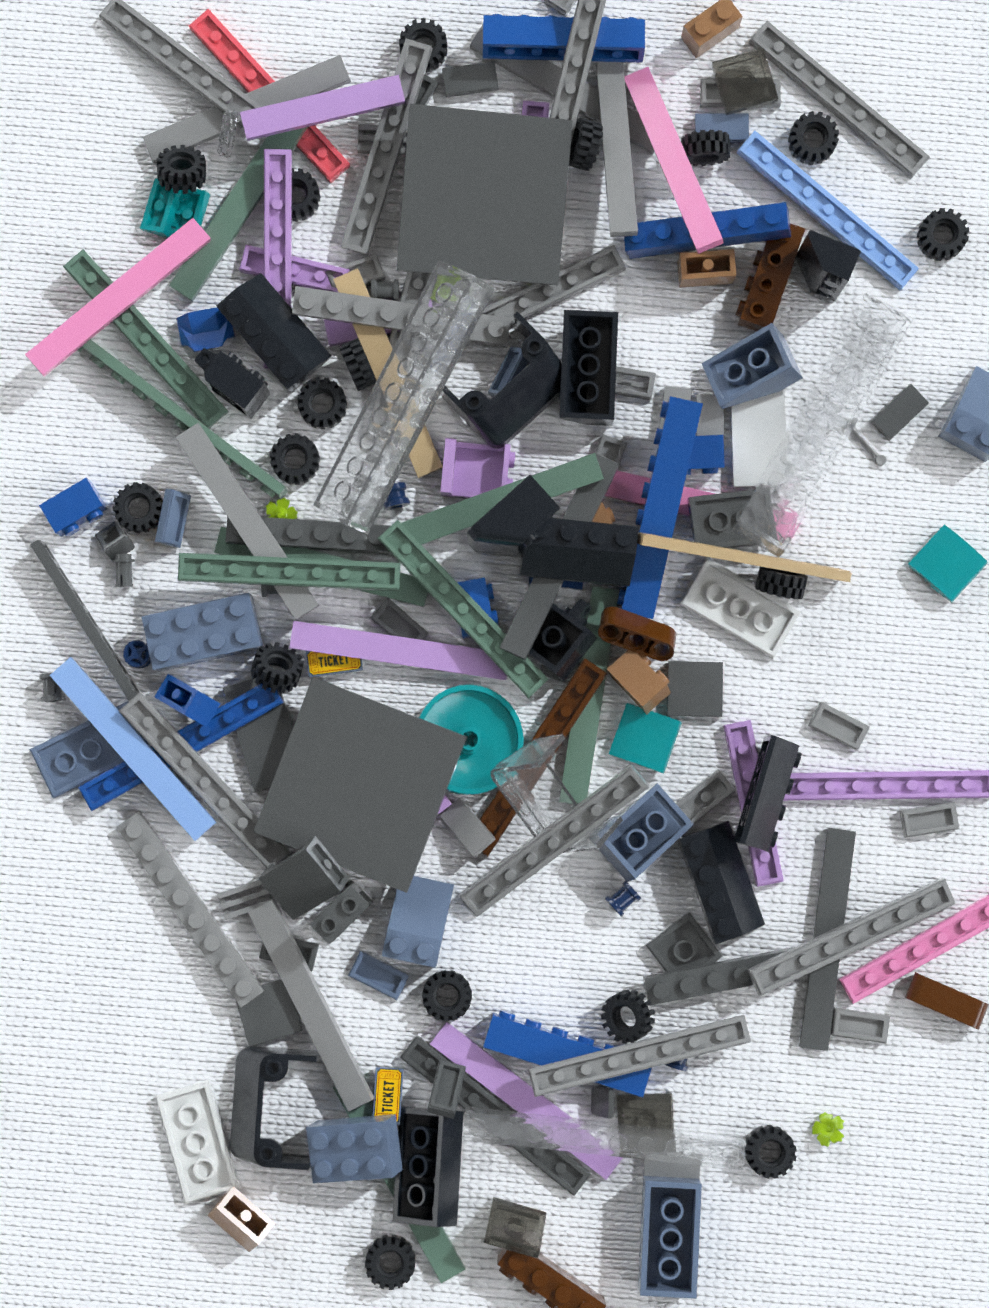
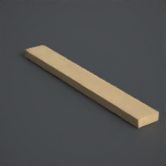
[333,268,443,478]
[637,532,852,582]

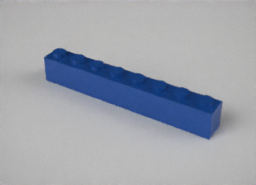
[617,396,703,619]

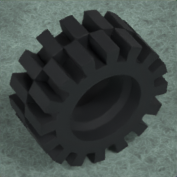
[399,18,447,73]
[788,111,839,165]
[569,117,603,171]
[681,130,730,166]
[157,145,206,194]
[292,168,321,222]
[917,208,970,261]
[338,338,377,391]
[297,377,347,429]
[269,433,320,485]
[113,482,163,533]
[755,566,808,599]
[251,642,304,694]
[422,970,472,1022]
[601,989,655,1044]
[744,1125,797,1179]
[365,1234,416,1290]

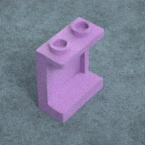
[440,438,515,498]

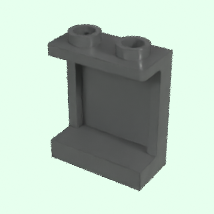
[259,836,350,920]
[310,882,374,944]

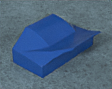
[176,308,235,352]

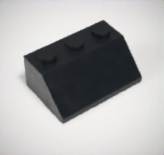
[796,230,861,302]

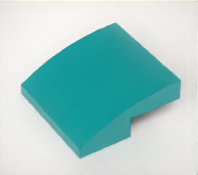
[140,178,211,238]
[908,524,988,603]
[609,703,682,774]

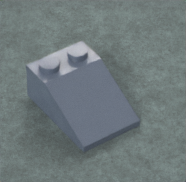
[701,323,803,409]
[938,366,989,462]
[591,783,694,882]
[382,876,454,968]

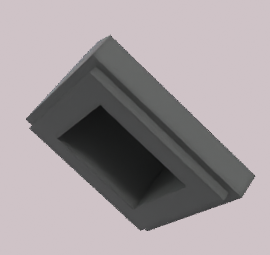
[95,520,135,560]
[591,1086,614,1119]

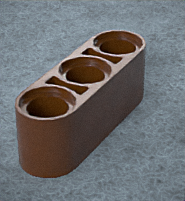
[598,607,676,661]
[905,972,989,1030]

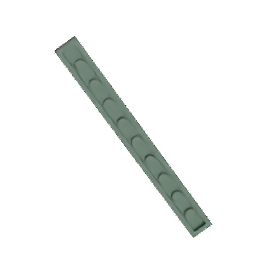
[77,339,288,499]

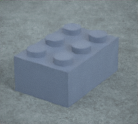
[306,1114,403,1184]

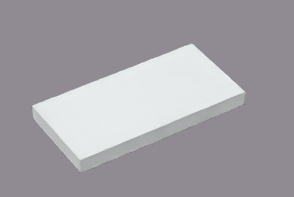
[730,389,788,488]
[679,557,801,659]
[155,1079,240,1204]

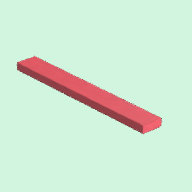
[189,9,350,184]

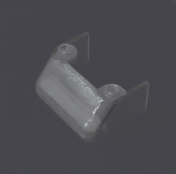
[490,734,623,853]

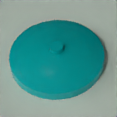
[418,685,524,795]

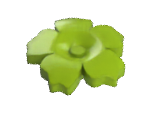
[266,497,298,519]
[812,1112,845,1147]

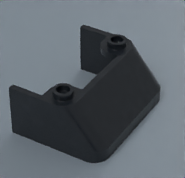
[437,312,562,448]
[467,475,560,558]
[230,1046,320,1170]

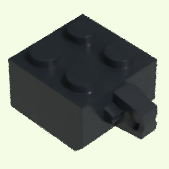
[194,348,270,419]
[528,598,597,681]

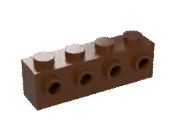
[735,223,806,332]
[497,1234,606,1308]

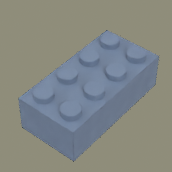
[141,592,264,672]
[638,1175,702,1299]

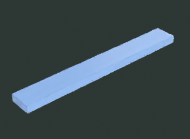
[737,131,919,290]
[50,657,217,841]

